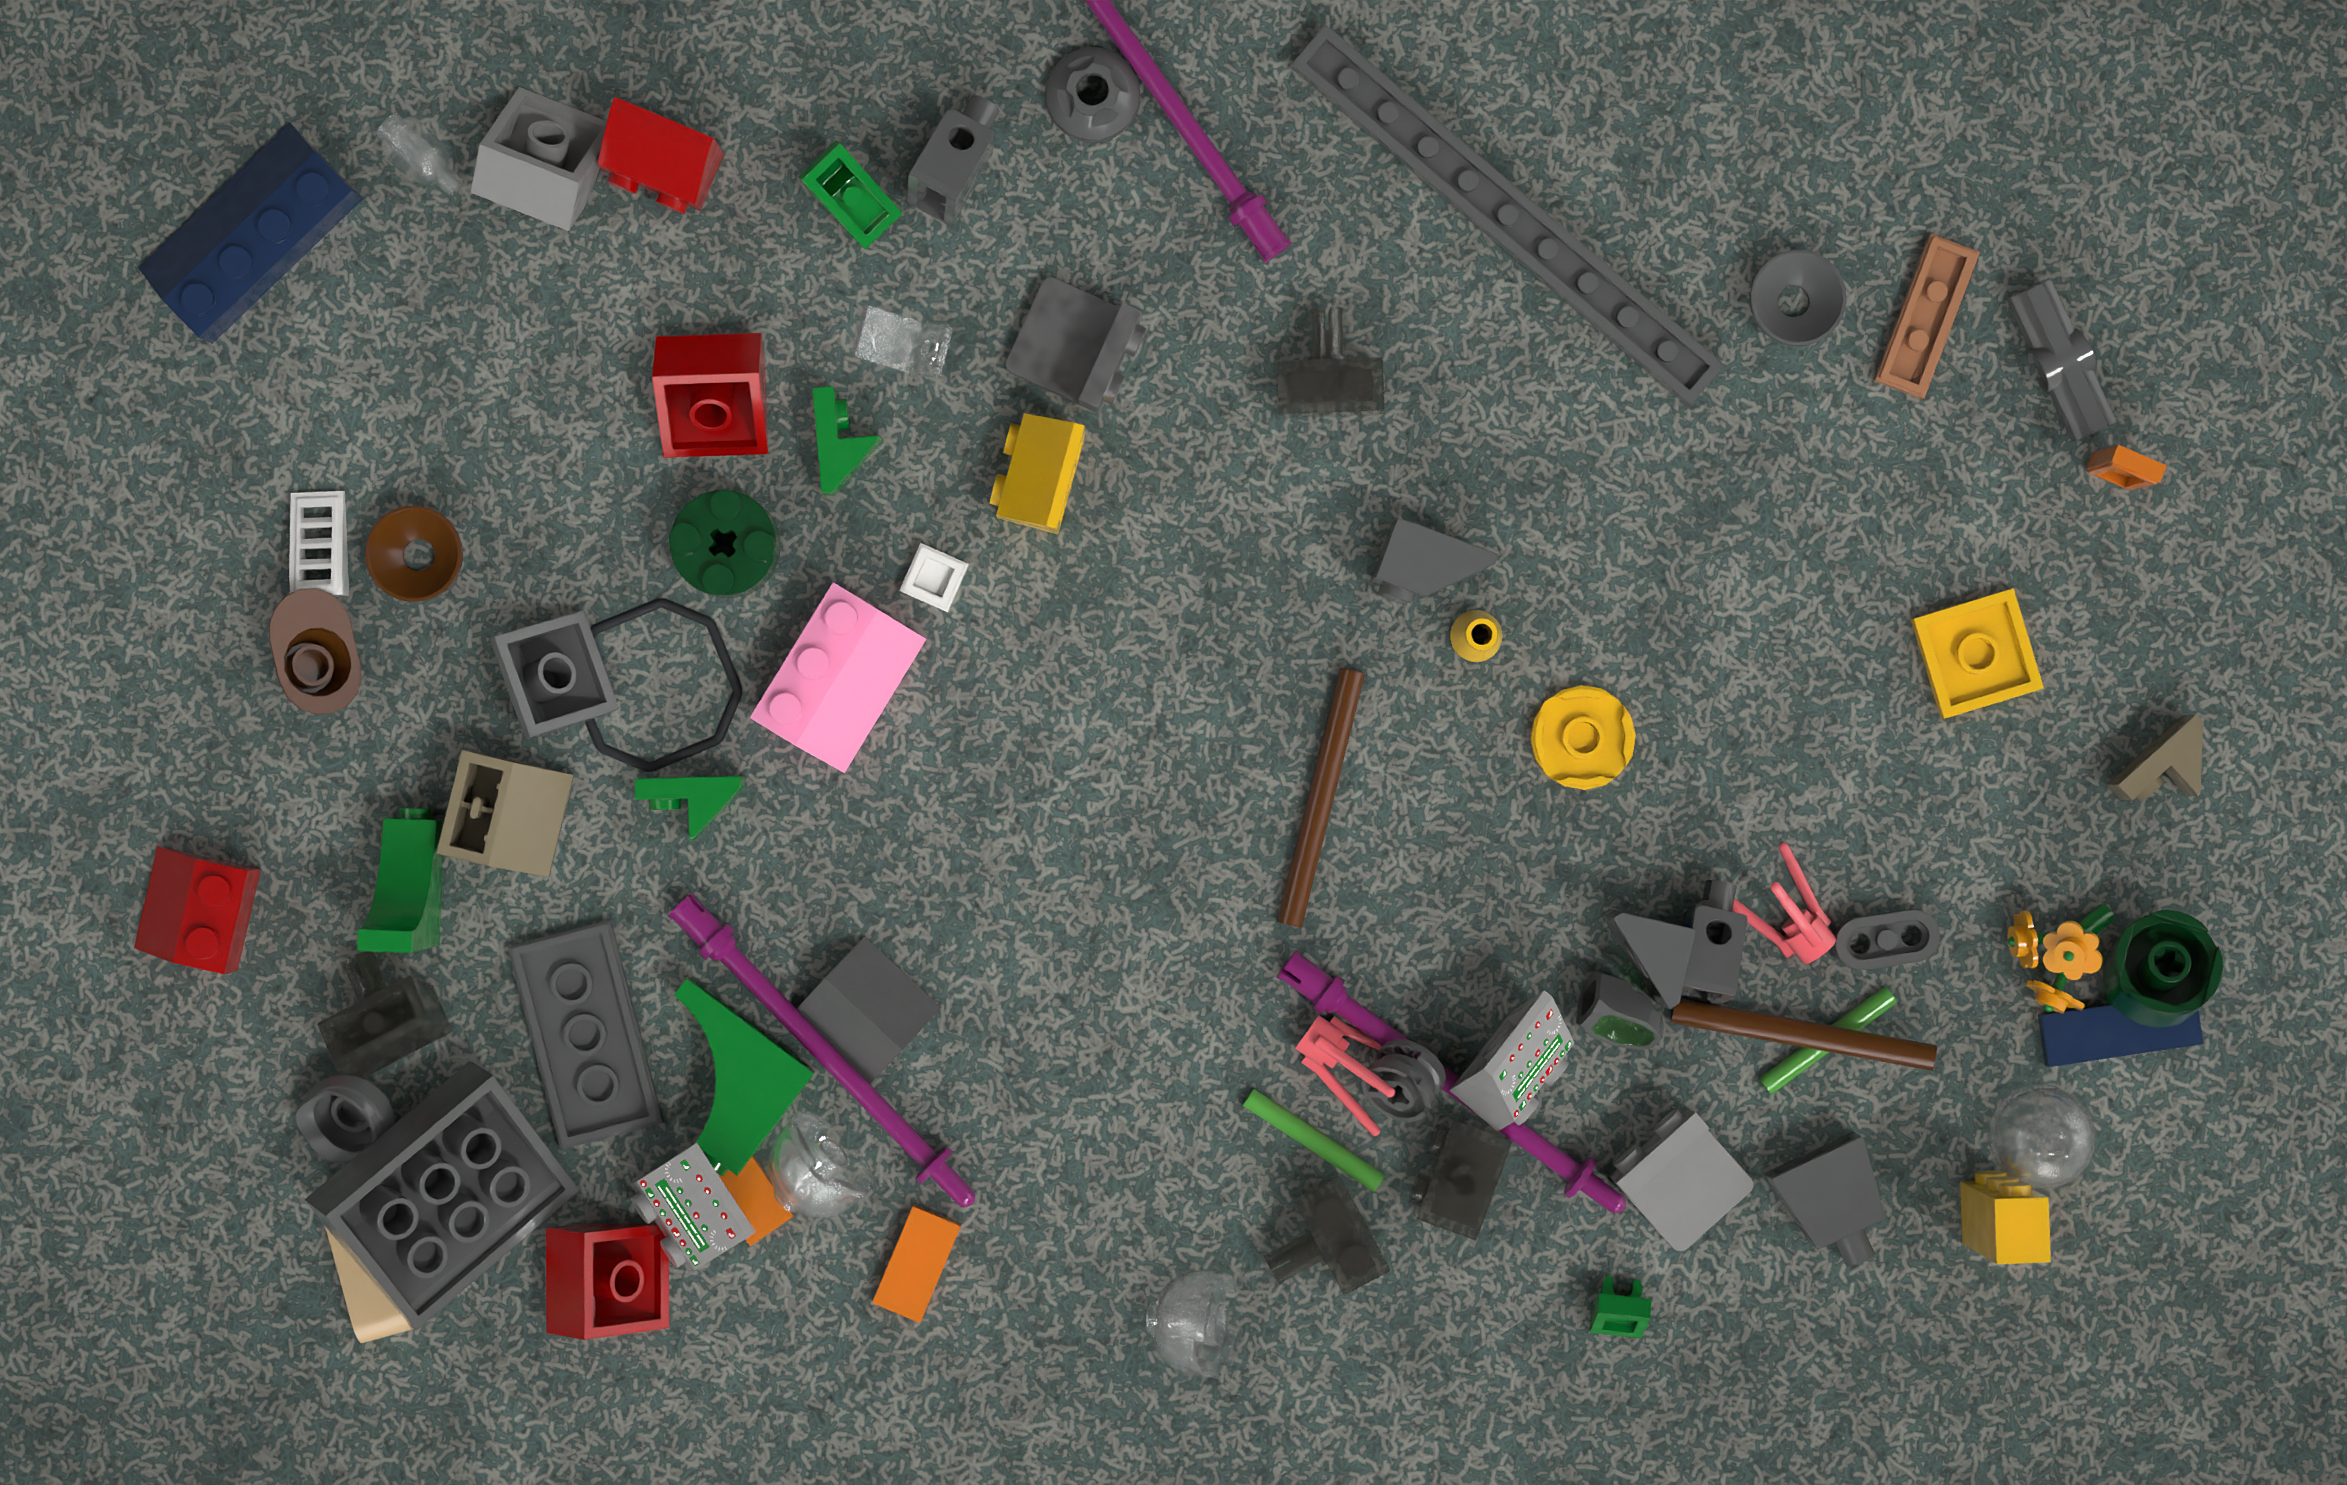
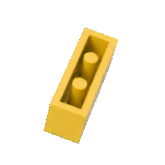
[1960,1171,2051,1264]

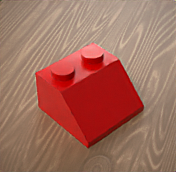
[597,97,724,215]
[652,333,768,458]
[134,846,261,975]
[546,1223,669,1340]

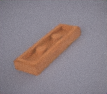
[1873,233,1980,400]

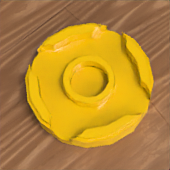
[1530,685,1636,790]

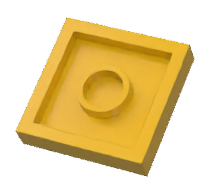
[1911,588,2044,719]

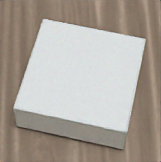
[899,543,969,612]

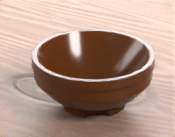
[365,506,463,602]

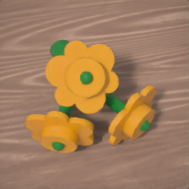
[2007,904,2114,1013]

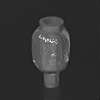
[375,112,464,196]

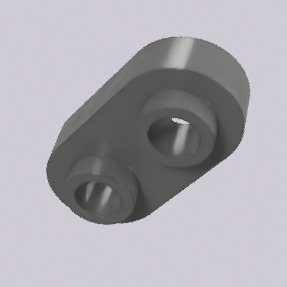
[1832,909,1940,970]

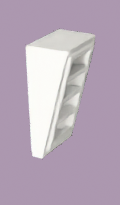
[289,491,349,597]

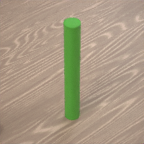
[1758,986,1897,1095]
[1242,1088,1385,1192]

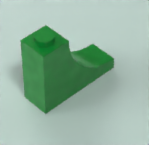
[357,808,445,953]
[673,978,815,1177]

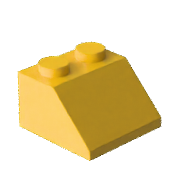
[990,413,1086,534]

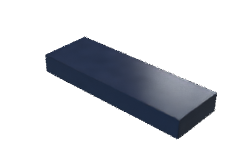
[2038,1004,2204,1067]

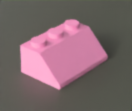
[750,582,927,773]

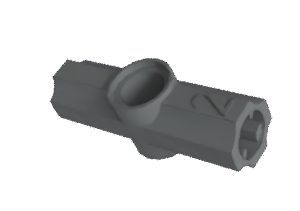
[2006,279,2117,442]

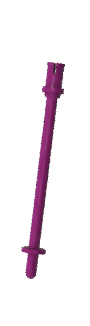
[1084,0,1292,263]
[668,893,975,1207]
[1276,950,1626,1214]

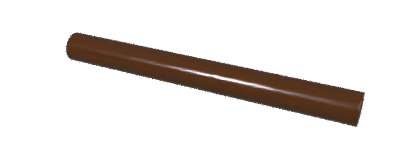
[1276,668,1365,928]
[1671,998,1937,1071]

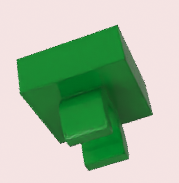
[1590,1276,1651,1339]

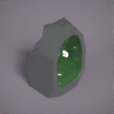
[1576,971,1664,1050]

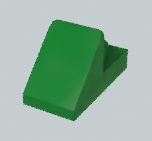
[798,140,903,250]
[812,386,883,497]
[635,776,746,841]

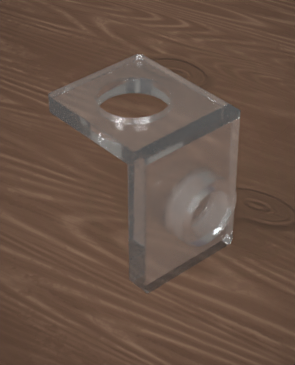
[852,306,953,378]

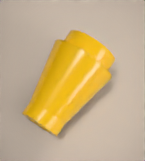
[1450,610,1502,662]

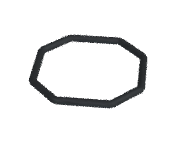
[585,598,742,772]

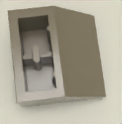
[436,750,574,877]

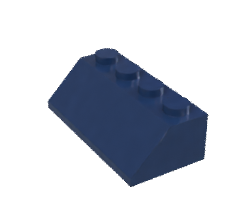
[138,122,364,344]

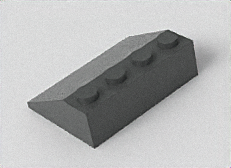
[304,1061,579,1331]

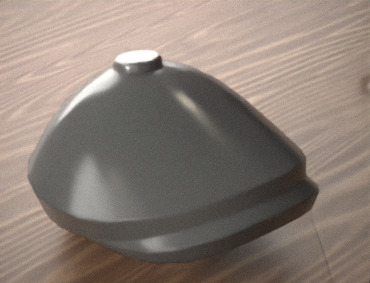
[296,1075,395,1163]

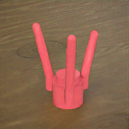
[1732,842,1836,964]
[1295,1015,1395,1136]

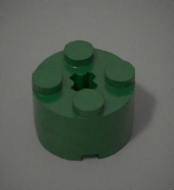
[669,489,781,598]
[2103,910,2223,1027]

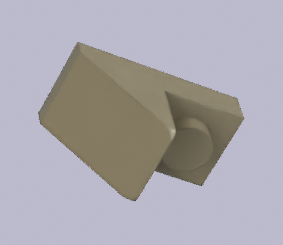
[2106,714,2203,801]

